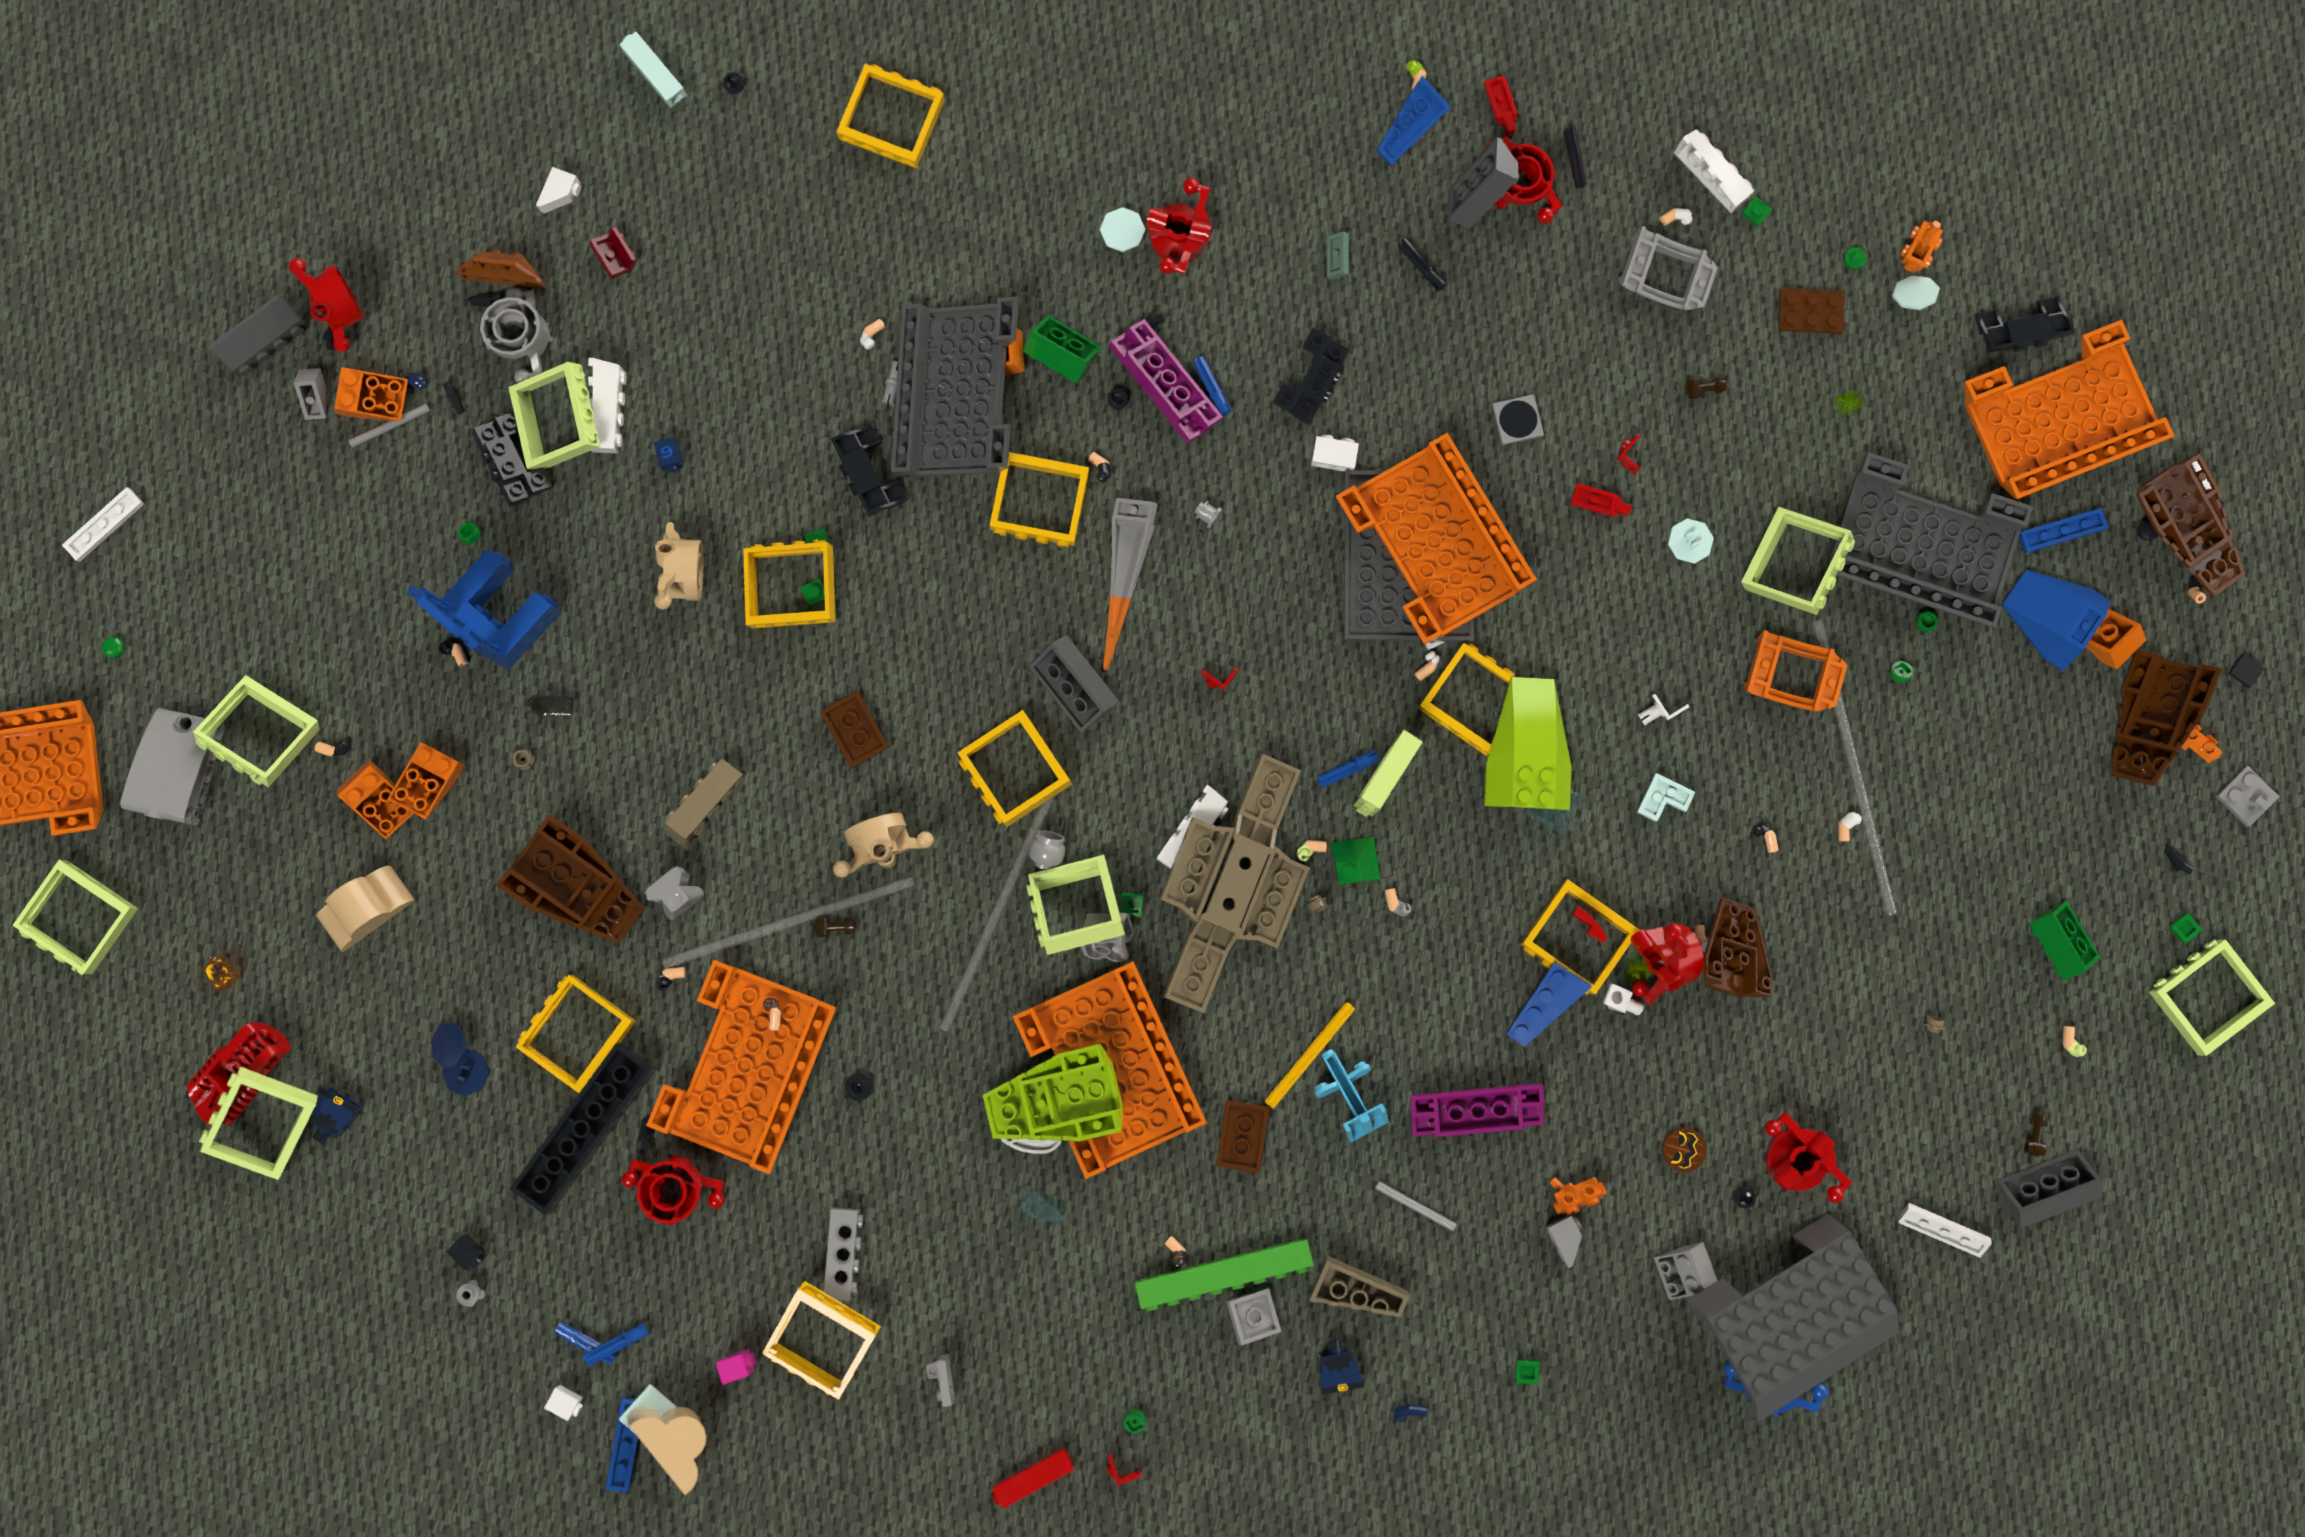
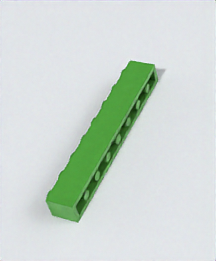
[1135,1238,1314,1311]

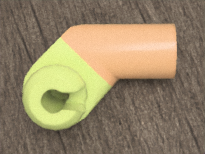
[1297,840,1327,862]
[2062,1026,2087,1057]

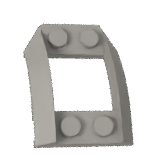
[1618,226,1717,310]

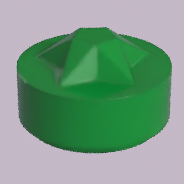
[1843,247,1866,270]
[458,522,481,544]
[1889,661,1913,683]
[1124,1410,1146,1433]

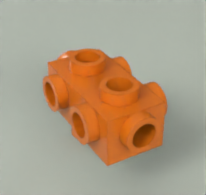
[1900,221,1943,272]
[2181,724,2222,763]
[1550,1177,1607,1215]

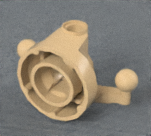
[654,522,703,610]
[833,813,934,878]

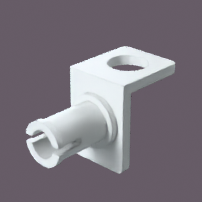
[1638,694,1689,726]
[1603,984,1644,1016]

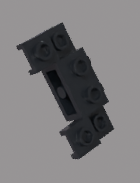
[1975,295,2075,353]
[1273,328,1350,426]
[472,412,552,507]
[831,423,908,517]

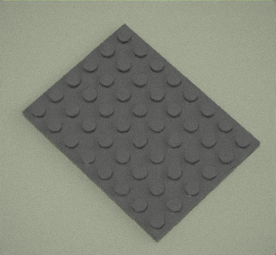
[1344,470,1474,642]

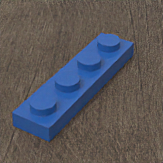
[2019,508,2109,554]
[605,1398,638,1492]

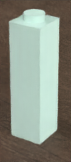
[620,32,687,108]

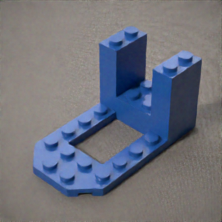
[407,549,561,670]

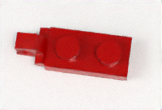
[1483,75,1517,136]
[1570,483,1632,517]

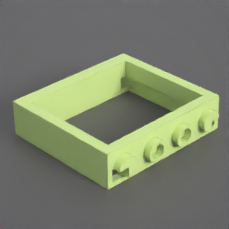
[509,362,600,470]
[1741,507,1855,615]
[193,675,319,787]
[1354,730,1422,817]
[1027,855,1125,955]
[13,860,138,975]
[2149,939,2275,1056]
[199,1067,318,1180]

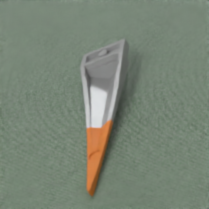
[1103,498,1158,671]

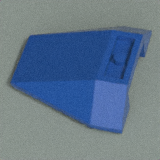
[2002,570,2110,671]

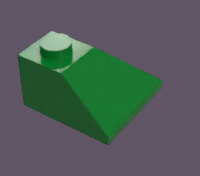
[1331,837,1380,886]

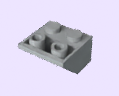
[1654,1242,1718,1300]

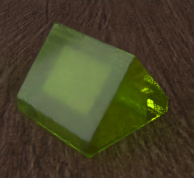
[1834,392,1864,415]
[1625,960,1651,982]

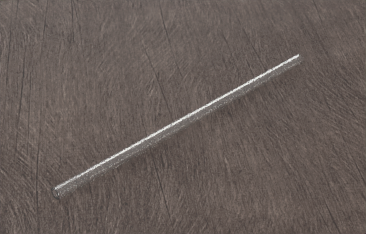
[1812,619,1897,916]

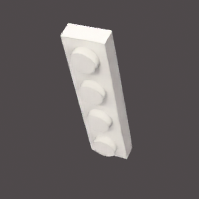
[62,487,144,562]
[1898,1203,1991,1257]

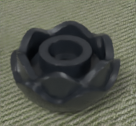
[845,1073,872,1101]

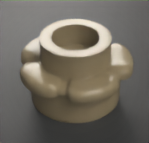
[513,749,534,770]
[1307,895,1328,914]
[1923,1016,1945,1033]

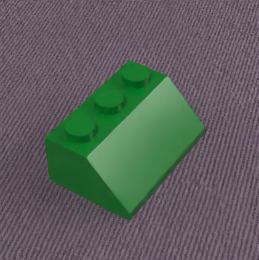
[1023,315,1102,383]
[2029,900,2100,981]

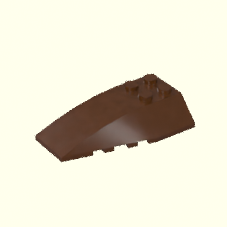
[2136,453,2245,597]
[2111,650,2222,786]
[496,814,645,944]

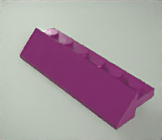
[1108,319,1223,444]
[1409,1083,1544,1137]

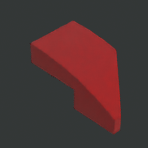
[1570,906,1607,943]

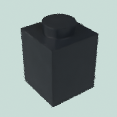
[446,1234,486,1270]

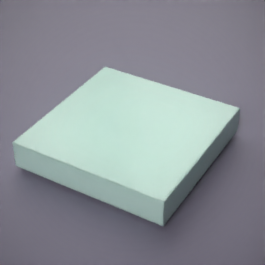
[619,1383,677,1432]

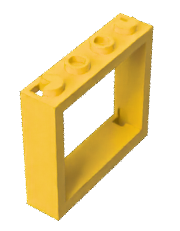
[837,64,945,168]
[990,452,1089,547]
[743,539,836,628]
[1418,643,1515,757]
[958,710,1072,827]
[1520,879,1639,996]
[516,975,636,1093]
[762,1281,881,1399]

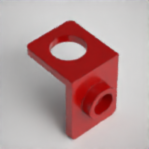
[1616,434,1640,475]
[1200,668,1239,691]
[1106,1452,1142,1486]

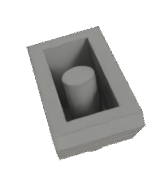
[293,368,327,420]
[1545,1215,1582,1268]

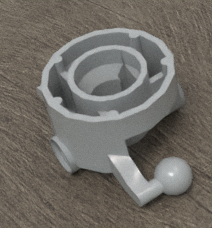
[480,287,553,383]

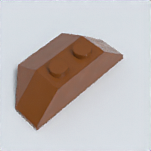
[456,249,546,289]

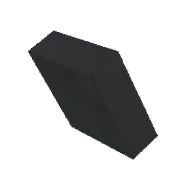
[2228,653,2265,688]

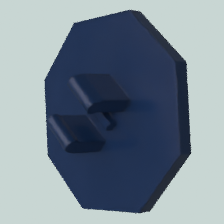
[432,1022,466,1068]
[442,1049,490,1096]

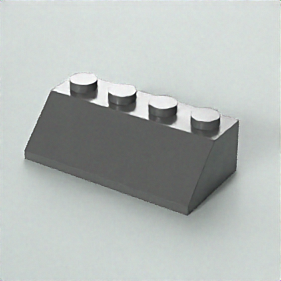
[1448,137,1519,229]
[209,294,307,377]
[1029,635,1120,734]
[1997,1149,2102,1228]

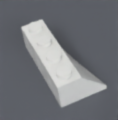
[1674,130,1754,213]
[588,358,627,453]
[1157,785,1228,869]

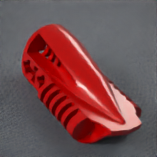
[187,1022,291,1126]

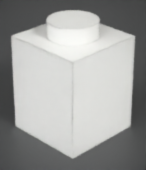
[545,1385,583,1421]

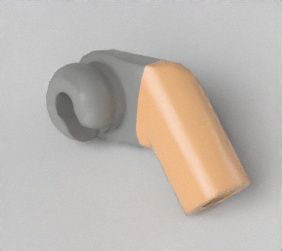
[1385,888,1411,916]

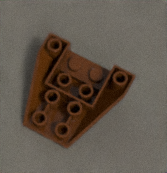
[1703,898,1772,997]

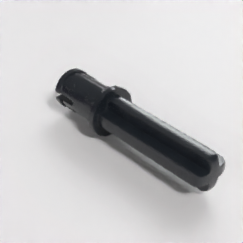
[1398,238,1447,292]

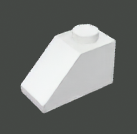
[536,167,581,213]

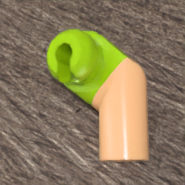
[1407,60,1426,90]

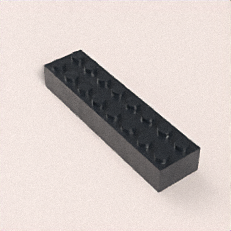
[510,1043,657,1215]

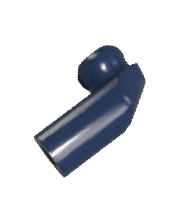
[404,374,428,390]
[1394,1404,1427,1422]

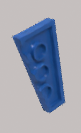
[1376,76,1451,166]
[1506,961,1592,1047]

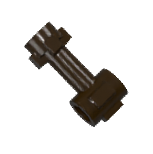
[1684,377,1727,399]
[813,917,856,937]
[2024,1114,2048,1157]

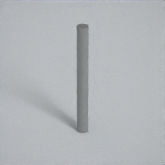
[348,403,430,448]
[1375,1181,1457,1231]

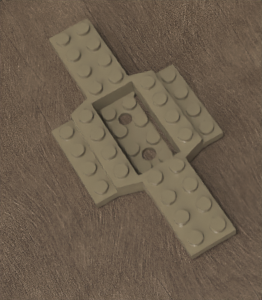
[1159,754,1310,1013]

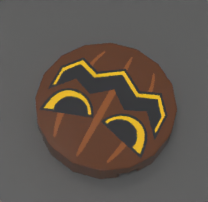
[1662,1128,1707,1172]

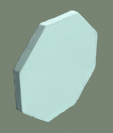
[1100,207,1145,252]
[1893,276,1940,310]
[1668,518,1714,564]

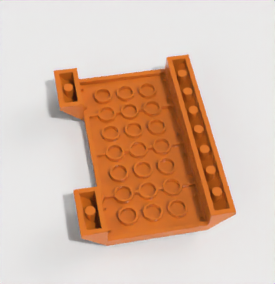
[1964,320,2175,500]
[1335,433,1537,645]
[0,700,104,836]
[646,960,836,1174]
[1013,962,1207,1179]

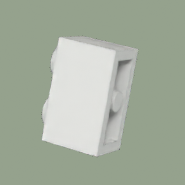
[1311,435,1359,471]

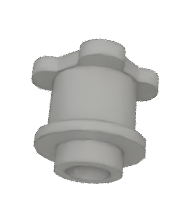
[1195,501,1222,529]
[456,1280,485,1307]

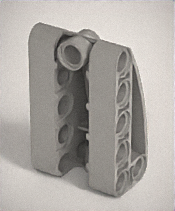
[121,708,225,825]

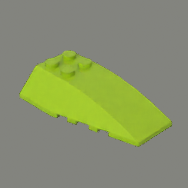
[1484,677,1572,810]
[983,1044,1123,1141]

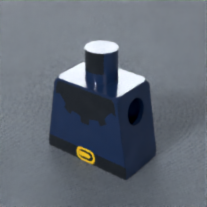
[309,1087,364,1143]
[1320,1339,1364,1395]

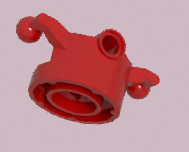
[1485,136,1563,224]
[1146,178,1213,274]
[288,258,365,352]
[1630,923,1703,1005]
[1764,1112,1852,1203]
[621,1155,725,1225]

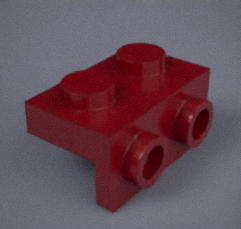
[589,226,636,279]

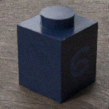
[654,437,684,473]

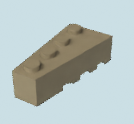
[665,759,743,850]
[1309,1255,1409,1317]

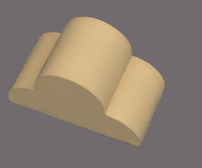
[316,865,415,952]
[626,1407,706,1495]

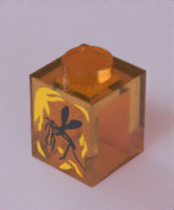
[202,956,242,991]

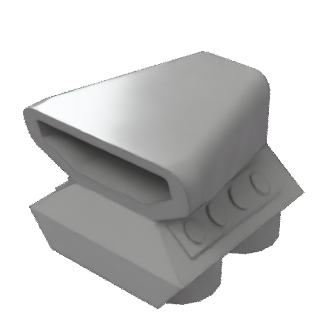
[644,866,704,920]
[1081,913,1134,962]

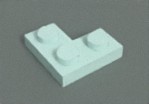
[1636,773,1695,822]

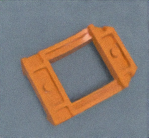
[1743,630,1848,712]

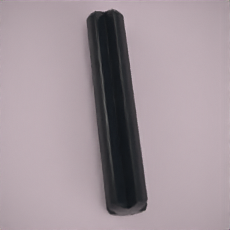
[1563,127,1587,189]

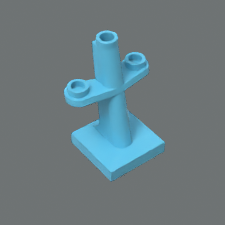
[1315,1049,1389,1143]

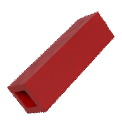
[991,1446,1075,1509]

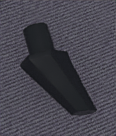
[467,292,502,307]
[1145,314,1164,329]
[322,326,335,350]
[442,381,464,415]
[2164,844,2194,874]
[637,1115,653,1152]

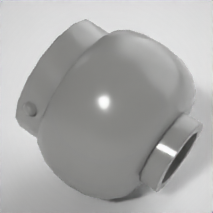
[1029,830,1065,869]

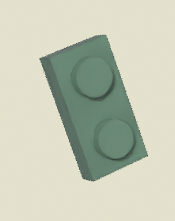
[1327,231,1349,279]

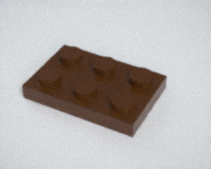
[1778,288,1845,334]
[820,691,890,769]
[1216,1100,1270,1173]

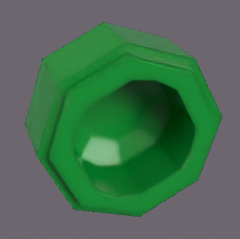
[1915,611,1939,633]
[101,637,125,659]

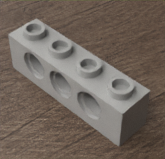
[824,1208,863,1301]

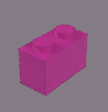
[716,1348,757,1385]

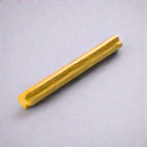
[1265,1002,1355,1108]

